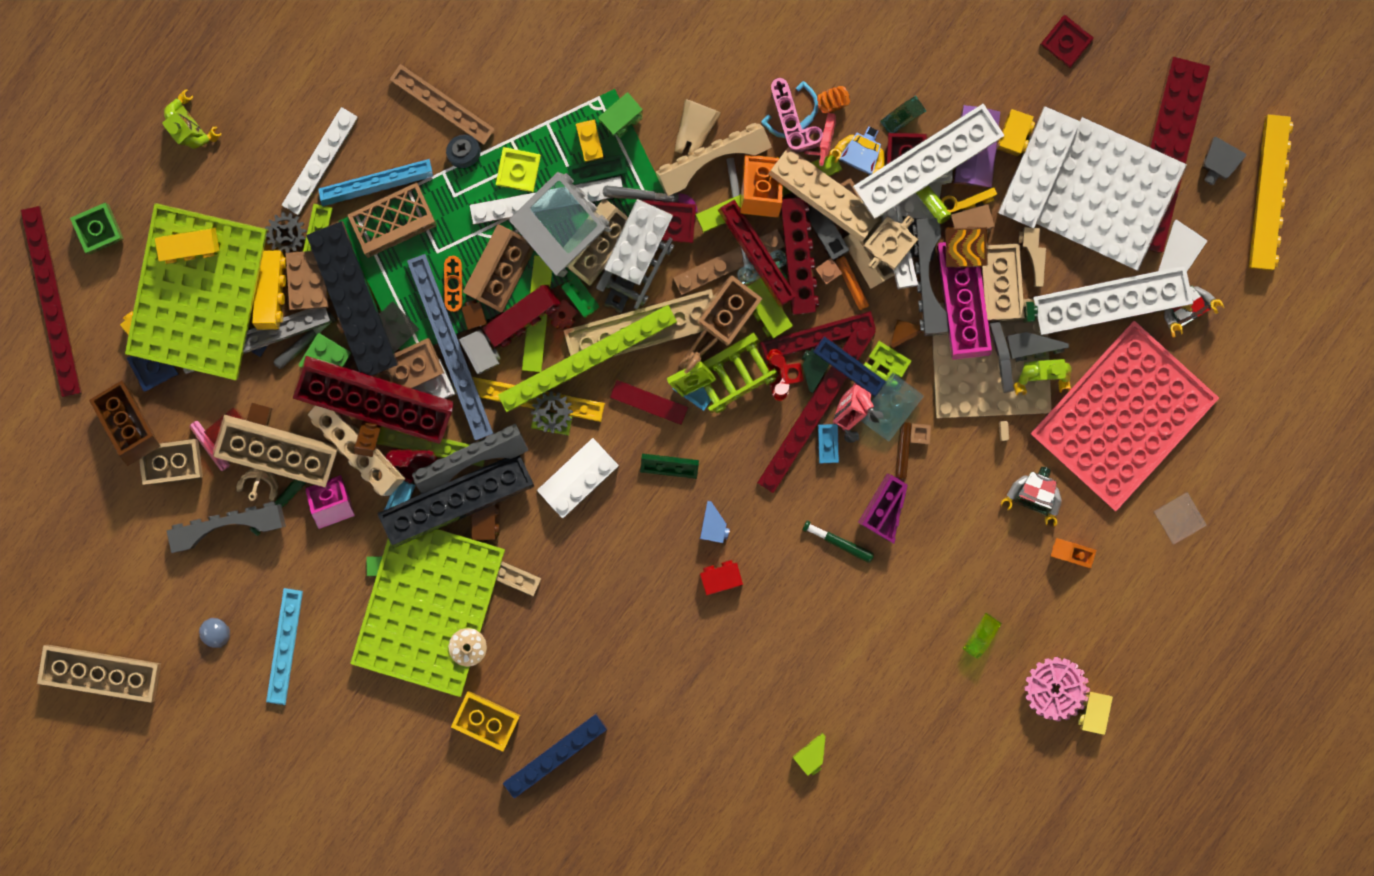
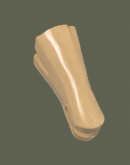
[675,99,721,156]

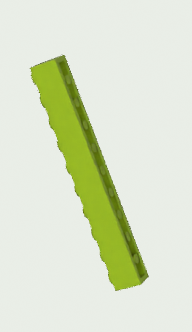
[498,305,677,412]

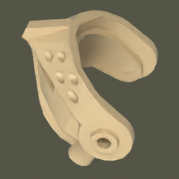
[236,468,278,502]

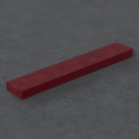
[718,199,797,307]
[760,311,876,361]

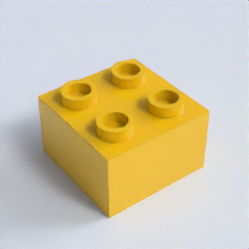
[996,109,1035,157]

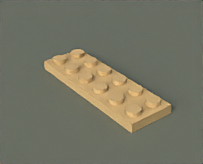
[768,147,881,242]

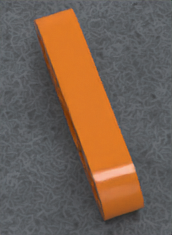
[444,256,463,312]

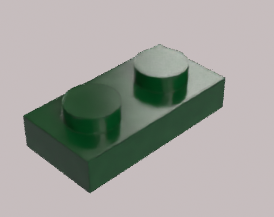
[1023,302,1038,323]

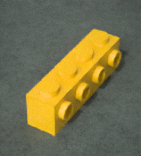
[252,251,287,330]

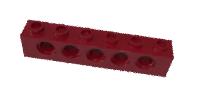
[781,197,819,314]

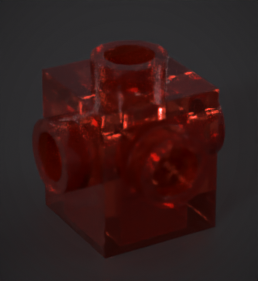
[549,299,579,329]

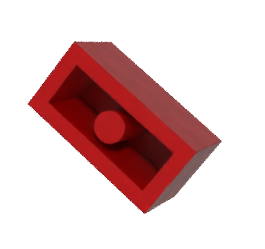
[700,560,743,595]

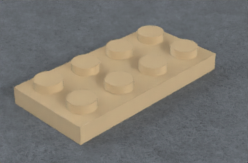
[982,244,1025,322]

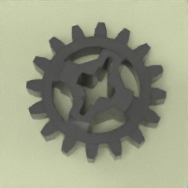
[265,212,307,253]
[531,391,573,433]

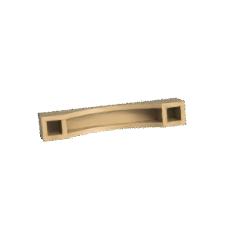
[656,123,772,196]

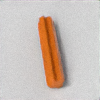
[835,256,869,310]

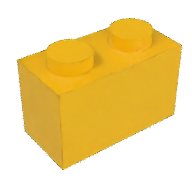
[576,119,604,162]

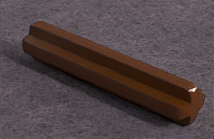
[896,422,912,479]

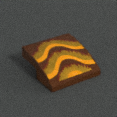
[945,227,988,267]

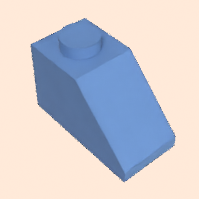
[700,501,729,543]

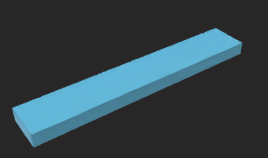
[266,588,303,705]

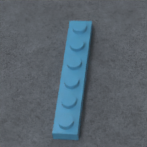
[319,159,434,206]

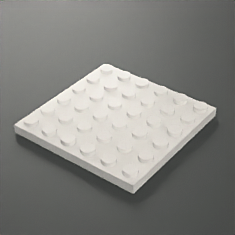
[1036,117,1187,270]

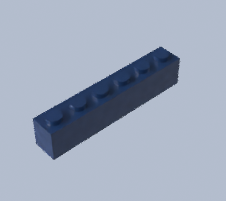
[503,713,607,798]

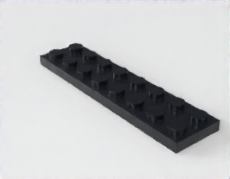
[306,221,399,376]
[377,455,534,548]

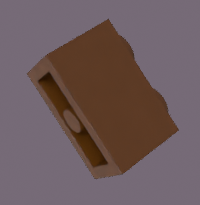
[472,504,500,540]

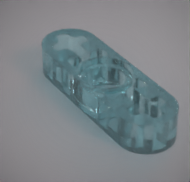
[737,250,787,284]

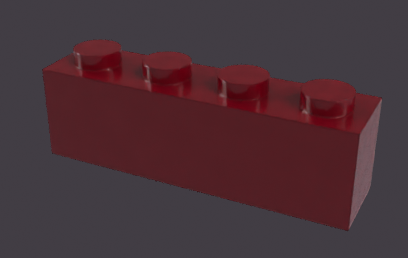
[483,285,561,348]

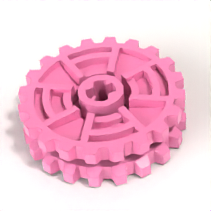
[1025,657,1090,721]

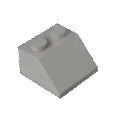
[459,330,501,375]

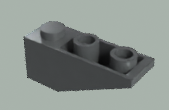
[805,206,849,260]
[1006,332,1069,362]

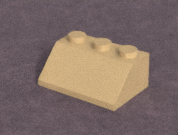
[843,217,895,289]

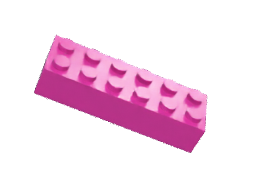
[937,242,992,360]

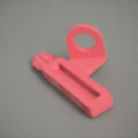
[804,113,836,166]

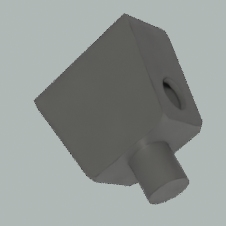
[1202,136,1247,186]

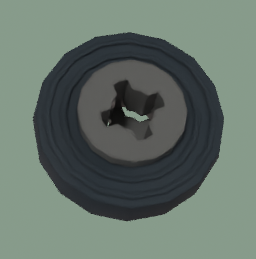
[446,135,481,168]

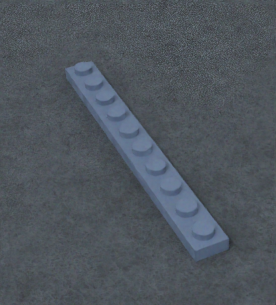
[407,254,493,441]

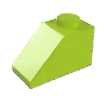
[793,732,825,776]

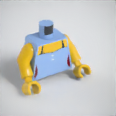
[827,126,885,175]

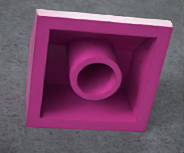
[305,475,355,529]

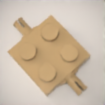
[864,215,918,270]

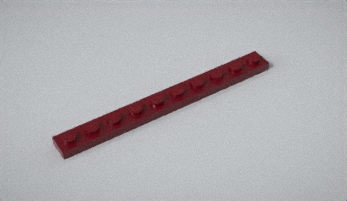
[21,206,82,397]
[757,321,876,493]

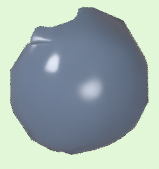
[199,618,230,648]

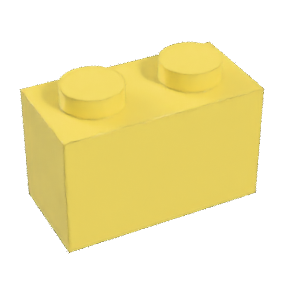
[1078,692,1113,735]

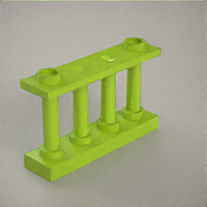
[703,333,778,414]

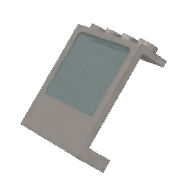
[509,172,612,277]

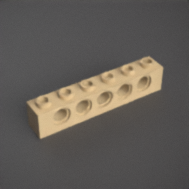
[308,406,405,496]

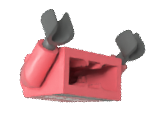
[833,383,883,443]

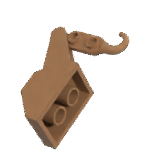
[678,276,763,374]

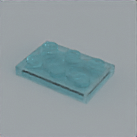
[861,373,924,441]

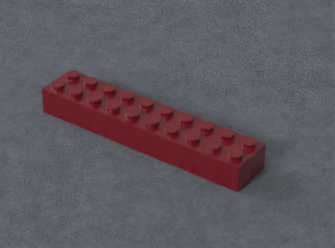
[1148,56,1210,254]

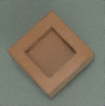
[910,423,931,444]

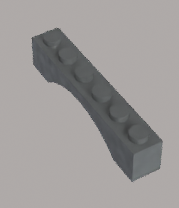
[912,218,948,336]
[412,423,529,494]
[167,502,286,553]

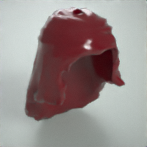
[385,449,436,484]

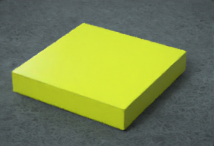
[496,147,541,193]

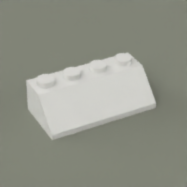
[537,438,619,518]

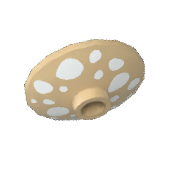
[448,628,487,667]

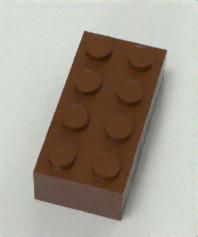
[89,380,160,466]

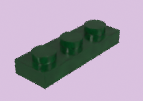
[567,154,627,185]
[640,453,699,479]

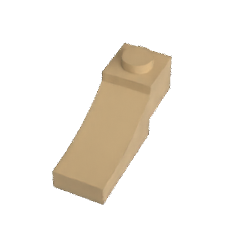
[1018,227,1046,287]

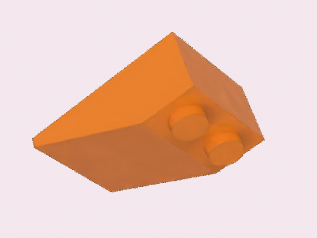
[740,154,782,217]

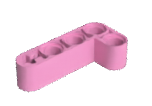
[771,78,823,153]

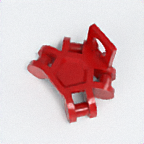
[767,349,803,401]

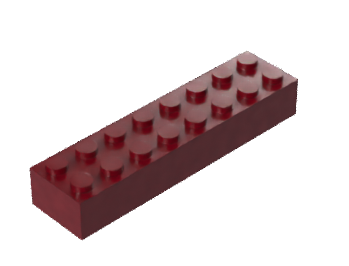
[293,356,453,444]

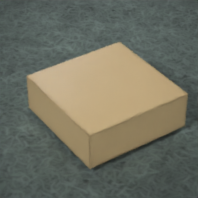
[999,421,1009,441]

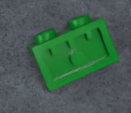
[561,277,599,318]

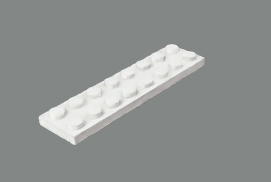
[853,104,1004,219]
[1033,266,1193,335]

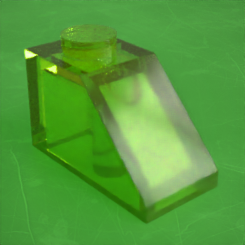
[962,613,1002,659]

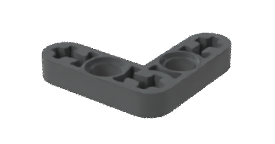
[990,321,1014,393]

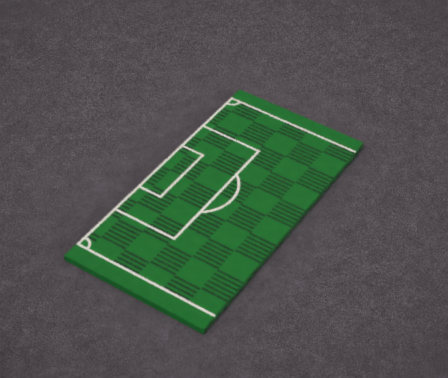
[339,89,668,351]

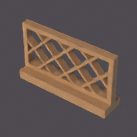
[348,183,437,258]

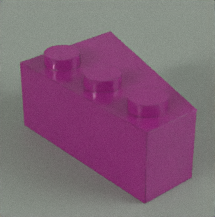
[858,473,908,544]

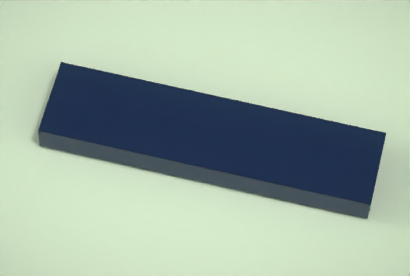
[813,336,886,397]

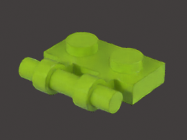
[864,341,911,388]

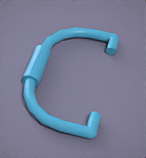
[761,81,819,138]

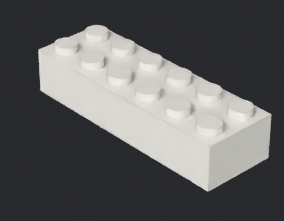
[998,106,1080,228]

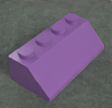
[953,105,1000,188]

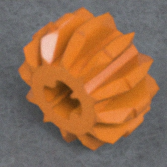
[817,86,850,113]

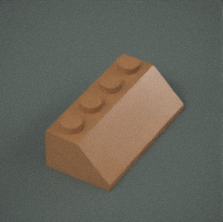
[463,224,534,313]

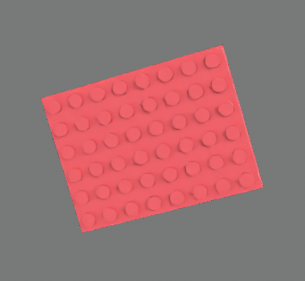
[1030,321,1219,511]

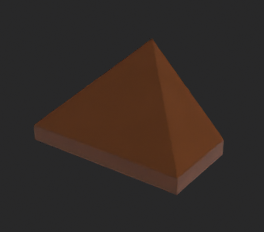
[890,320,924,348]

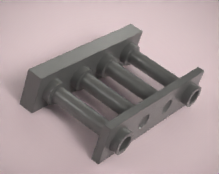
[596,237,674,309]

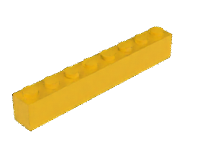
[1249,114,1293,271]

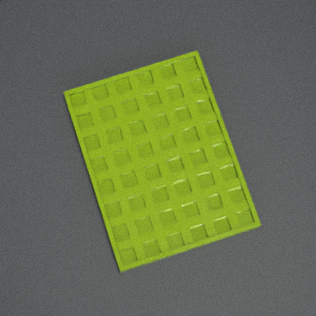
[125,203,268,380]
[350,529,505,697]

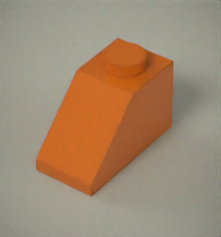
[1051,538,1097,568]

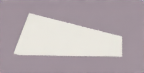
[1159,220,1207,271]

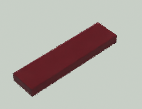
[610,380,688,425]

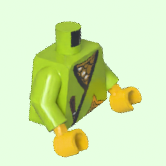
[162,89,222,149]
[1013,359,1072,396]

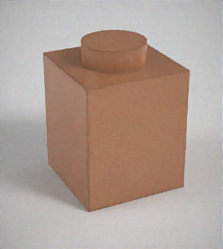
[815,258,842,286]

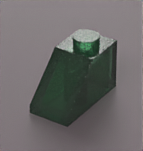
[880,96,926,133]
[801,348,829,393]

